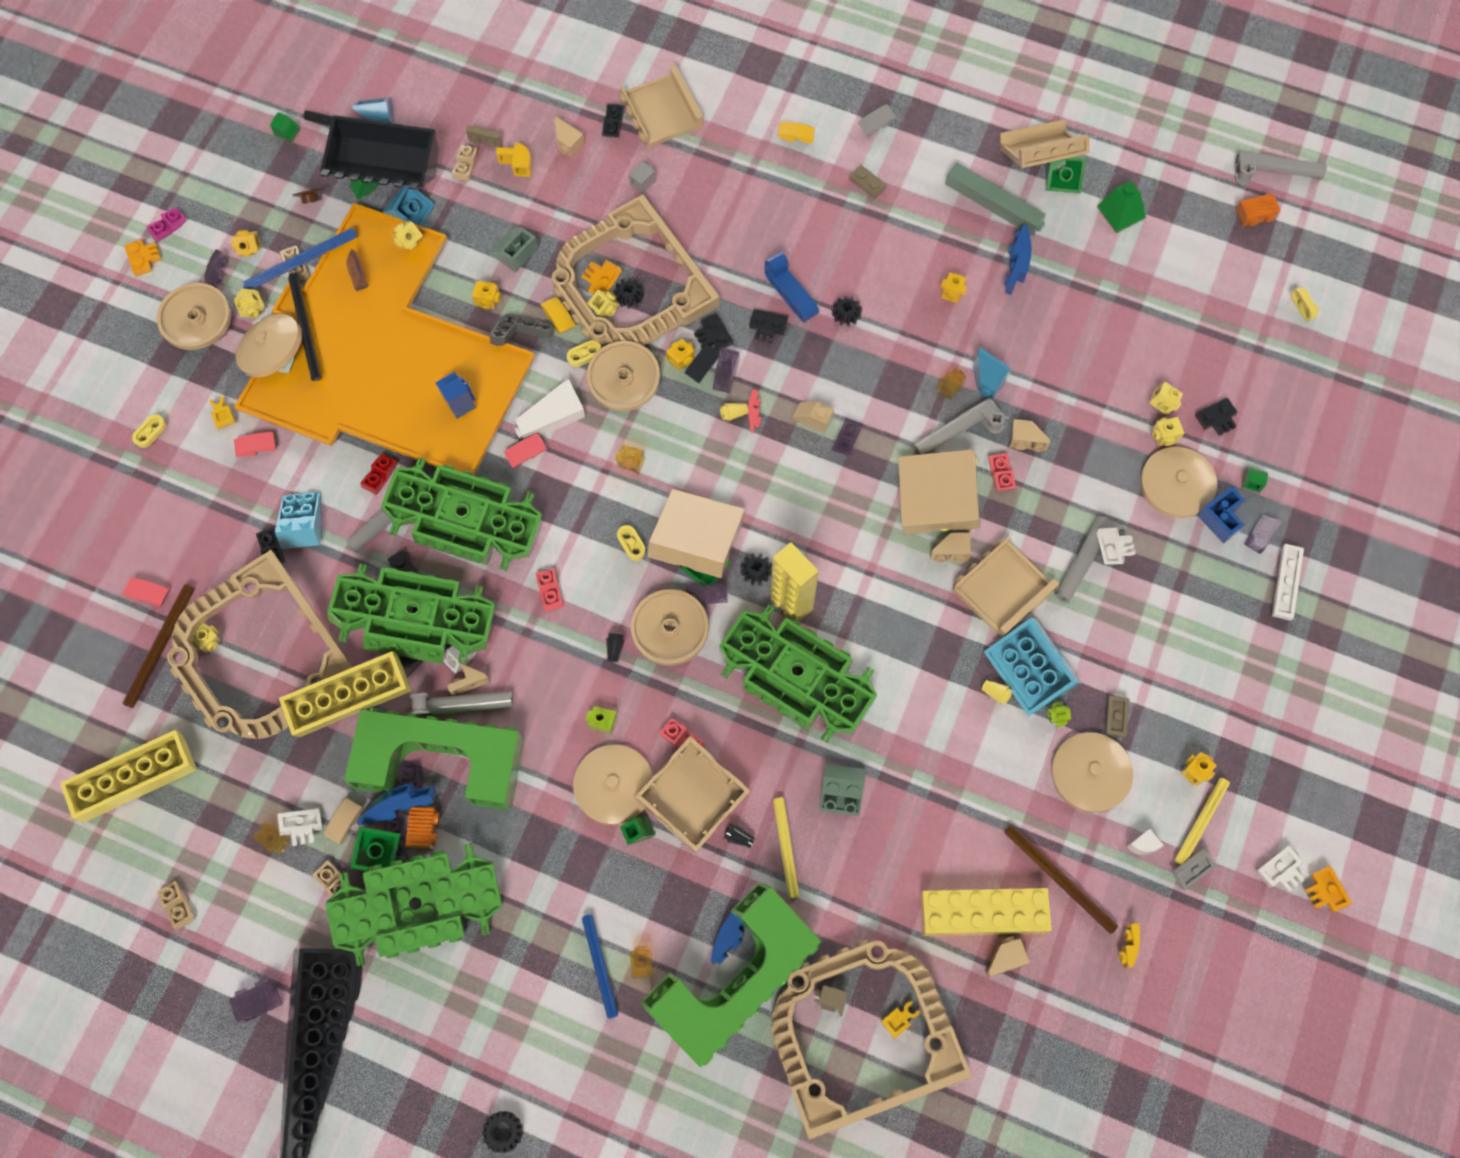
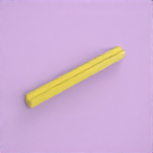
[1175,778,1230,866]
[773,797,799,899]

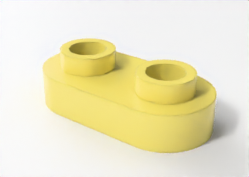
[1291,287,1319,321]
[567,340,601,367]
[132,415,166,448]
[617,525,646,561]

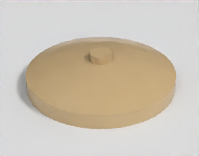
[157,283,231,350]
[236,314,302,378]
[587,341,660,411]
[1140,447,1217,518]
[631,589,709,666]
[1051,732,1133,813]
[573,745,653,825]

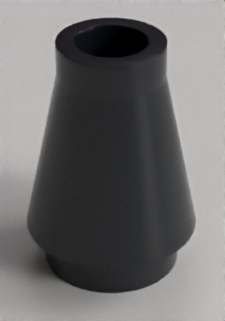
[606,633,625,662]
[723,823,755,848]

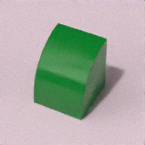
[270,112,300,142]
[350,179,378,199]
[1242,466,1268,493]
[620,817,655,845]

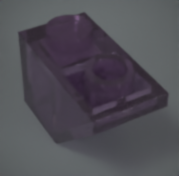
[713,348,740,394]

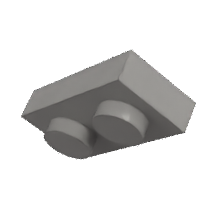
[1172,848,1216,890]

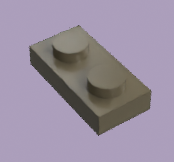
[466,125,503,148]
[849,165,887,199]
[1105,695,1129,738]

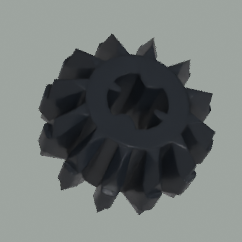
[613,278,644,309]
[832,295,862,327]
[740,553,772,586]

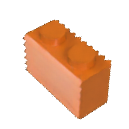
[1235,193,1281,227]
[405,806,440,850]

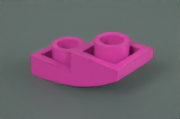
[146,207,186,242]

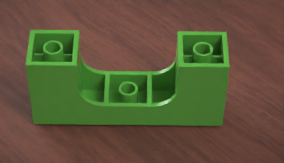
[344,708,524,811]
[640,882,821,1068]

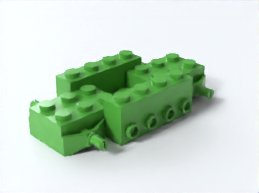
[381,457,542,571]
[327,564,495,664]
[719,605,877,743]
[325,843,502,966]

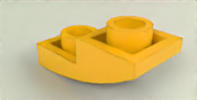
[777,122,815,145]
[540,296,576,335]
[1119,923,1140,969]

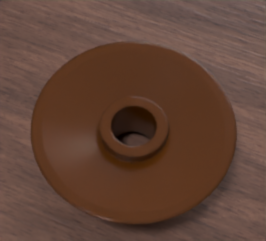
[293,189,324,204]

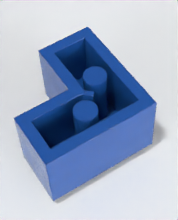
[435,372,476,419]
[1198,486,1245,544]

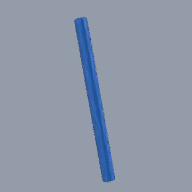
[242,228,357,290]

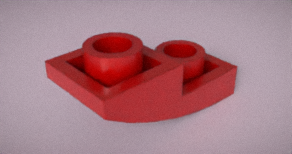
[360,453,398,495]

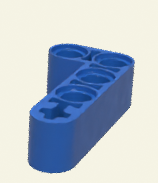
[764,251,819,322]

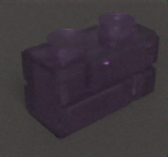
[229,979,283,1024]

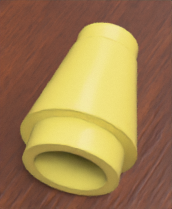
[720,403,748,421]
[982,680,1013,704]

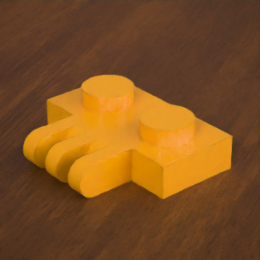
[124,239,161,277]
[581,260,622,294]
[1304,866,1353,913]

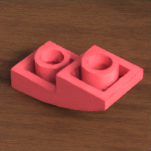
[748,389,762,433]
[234,432,275,457]
[503,433,547,468]
[988,453,1016,492]
[535,568,564,612]
[122,578,169,608]
[659,718,704,749]

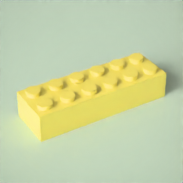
[770,542,819,622]
[279,652,412,737]
[60,730,197,823]
[920,888,1052,936]

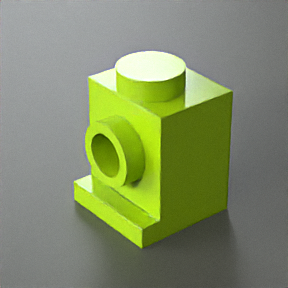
[586,706,618,735]

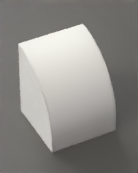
[443,646,477,674]
[1127,829,1163,855]

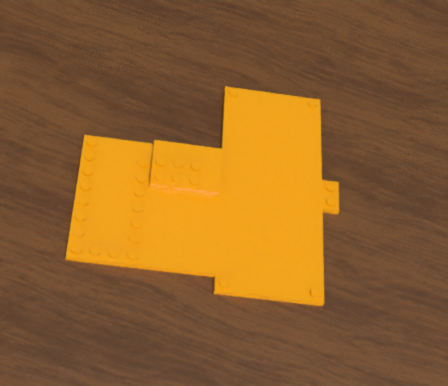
[234,203,536,476]

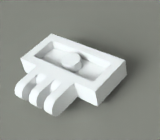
[1097,528,1136,565]
[277,809,322,846]
[1256,846,1304,893]

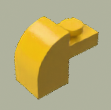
[496,143,532,177]

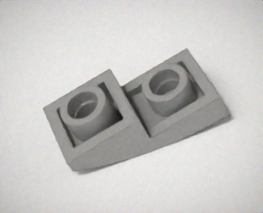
[858,104,897,137]

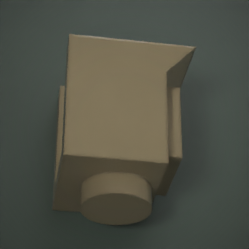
[814,985,848,1017]

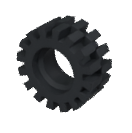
[482,1111,523,1153]

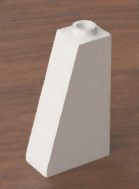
[514,379,585,440]

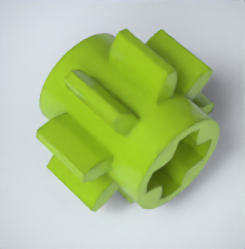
[1047,702,1071,728]

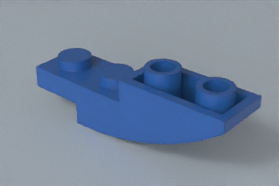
[1004,224,1032,295]
[357,783,437,825]
[710,913,745,965]

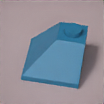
[352,97,392,123]
[382,185,435,226]
[973,348,1011,400]

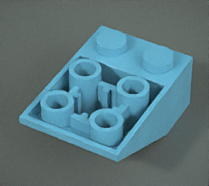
[275,492,321,549]

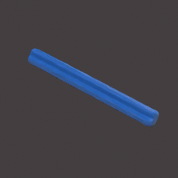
[582,914,618,1019]

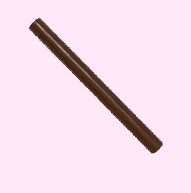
[122,584,195,708]
[1004,825,1118,934]

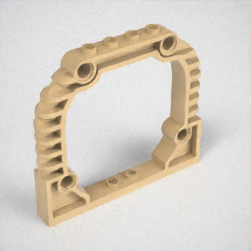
[552,194,720,346]
[167,550,353,739]
[771,940,972,1140]

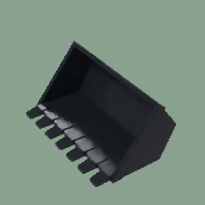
[319,115,439,190]

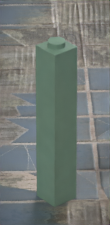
[945,163,1046,236]

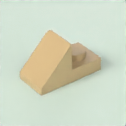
[447,664,490,696]

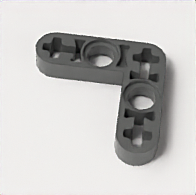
[490,314,554,346]

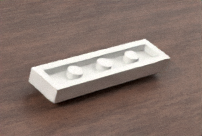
[1272,544,1304,621]

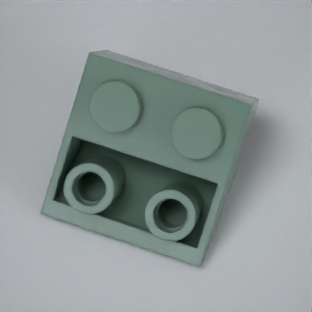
[489,227,539,273]
[819,764,865,816]

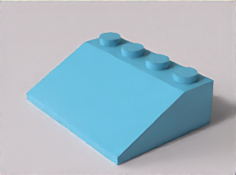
[984,618,1082,716]

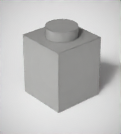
[628,161,656,194]

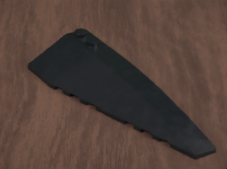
[280,948,362,1158]

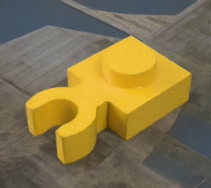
[210,396,236,430]
[881,1001,920,1039]

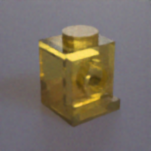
[936,368,967,400]
[615,445,645,474]
[252,822,290,855]
[630,946,654,979]

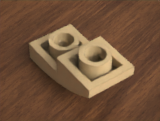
[452,145,478,181]
[280,245,310,281]
[323,797,364,845]
[312,860,345,896]
[157,881,196,930]

